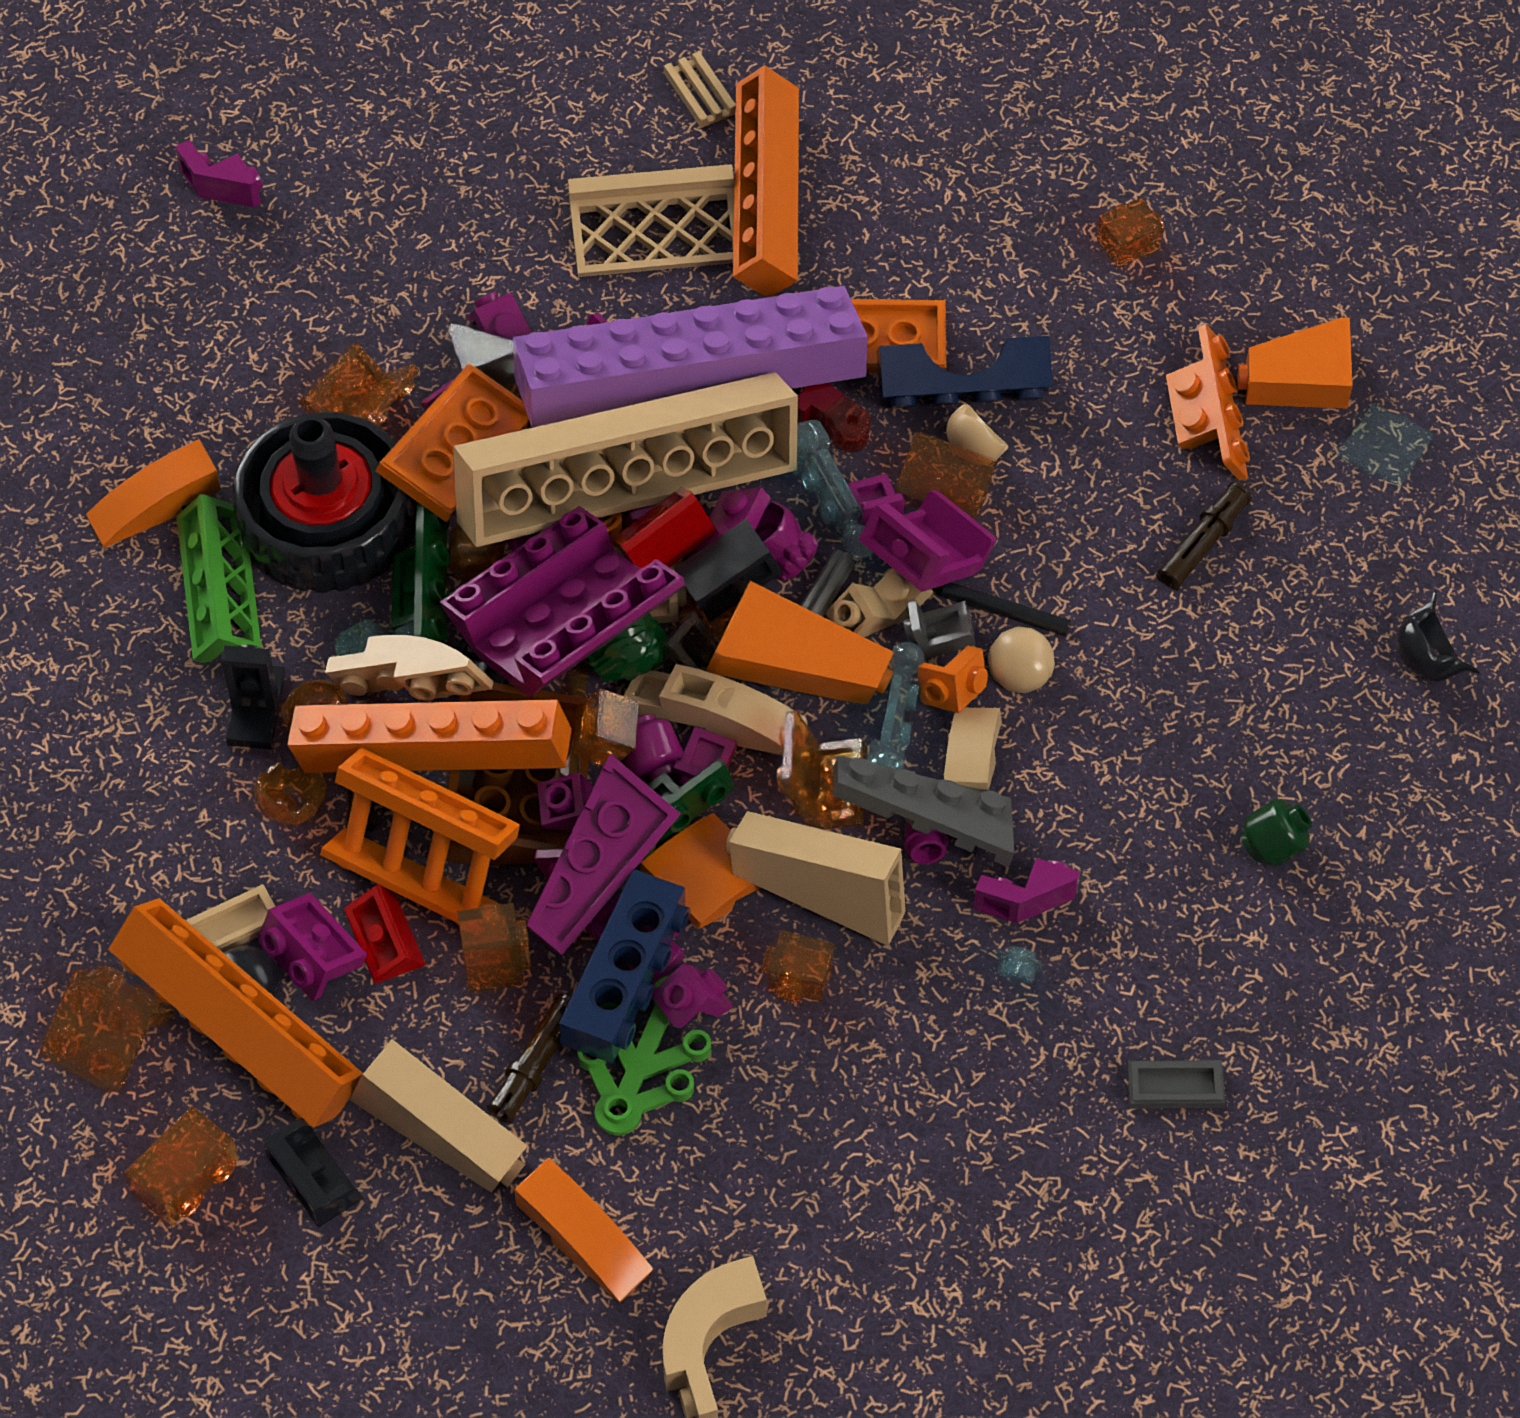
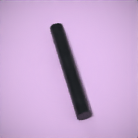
[941,582,1071,637]

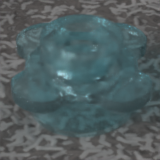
[996,946,1043,983]

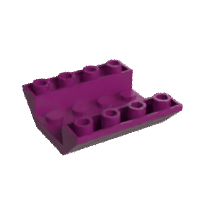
[440,506,685,697]

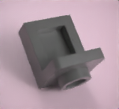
[903,600,976,660]

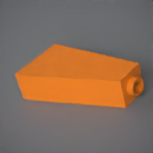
[706,581,894,704]

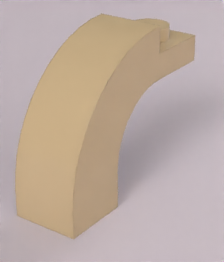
[663,1256,767,1418]

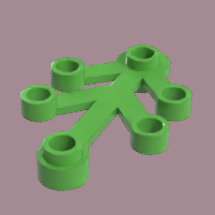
[578,976,711,1136]

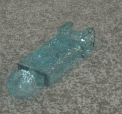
[792,420,872,558]
[868,642,925,769]

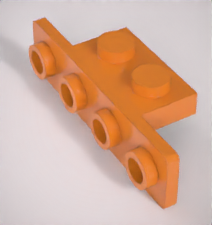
[1166,324,1250,480]

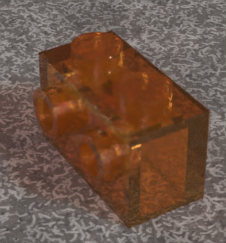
[457,902,531,994]
[124,1106,239,1227]

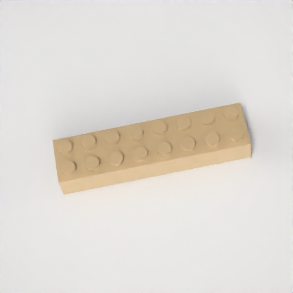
[453,372,798,547]

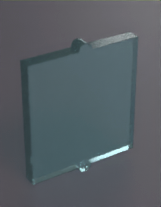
[1337,403,1435,488]

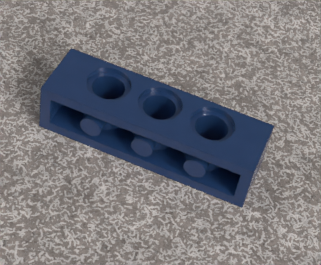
[559,869,690,1064]

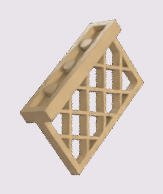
[568,164,734,277]

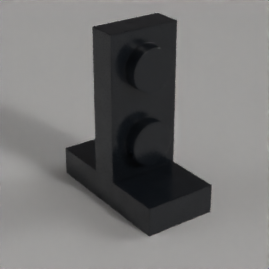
[221,644,286,749]

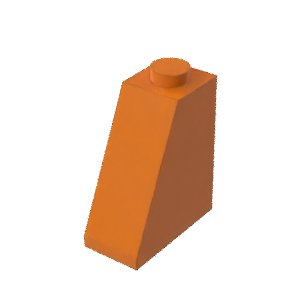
[1237,317,1352,409]

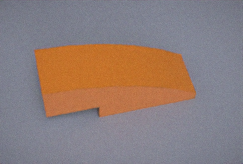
[86,439,221,548]
[514,1157,654,1303]

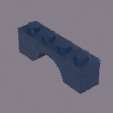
[877,336,1053,409]

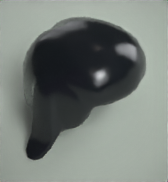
[1397,590,1480,681]

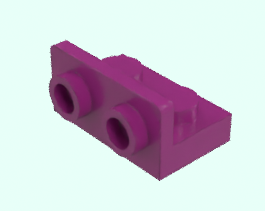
[258,893,367,1001]

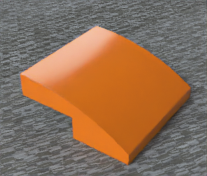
[639,813,761,929]

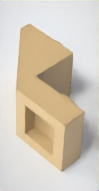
[825,568,933,637]

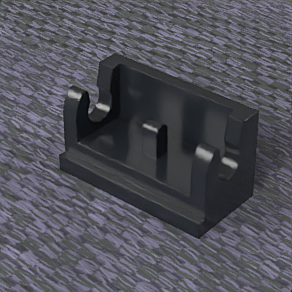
[673,519,783,622]
[262,1118,363,1228]

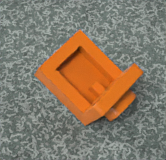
[917,645,988,713]

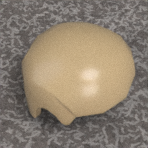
[946,404,1008,465]
[987,627,1055,693]

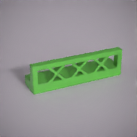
[176,494,262,663]

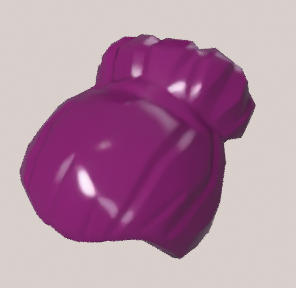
[755,501,818,581]

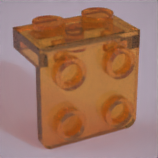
[298,343,420,426]
[777,710,867,830]
[40,964,176,1092]

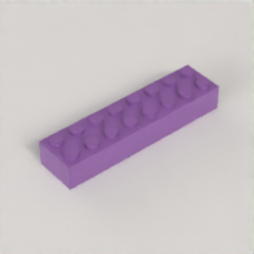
[513,286,867,428]

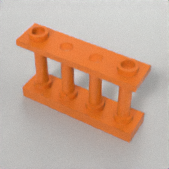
[320,747,520,933]

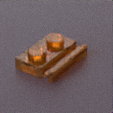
[895,431,998,520]

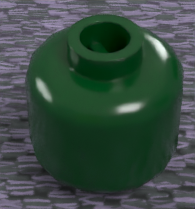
[1241,798,1312,866]

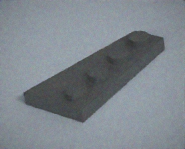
[833,755,1015,867]

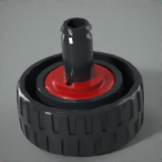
[232,412,416,593]

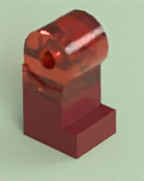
[797,383,871,453]

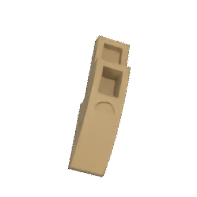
[325,635,494,701]
[621,664,807,757]

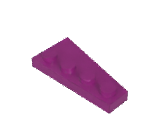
[525,754,681,956]

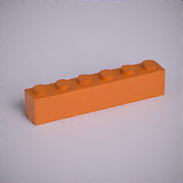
[733,65,799,296]
[287,700,572,773]
[108,898,363,1128]

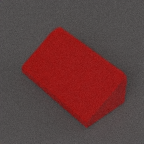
[343,884,426,984]

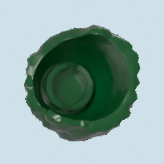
[586,613,668,682]

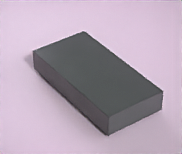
[1127,1060,1225,1109]

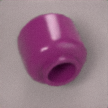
[618,714,684,781]

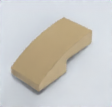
[944,707,1002,790]

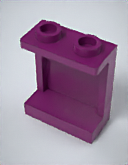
[858,490,997,592]

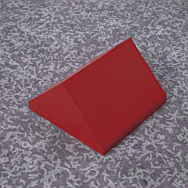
[612,487,718,568]

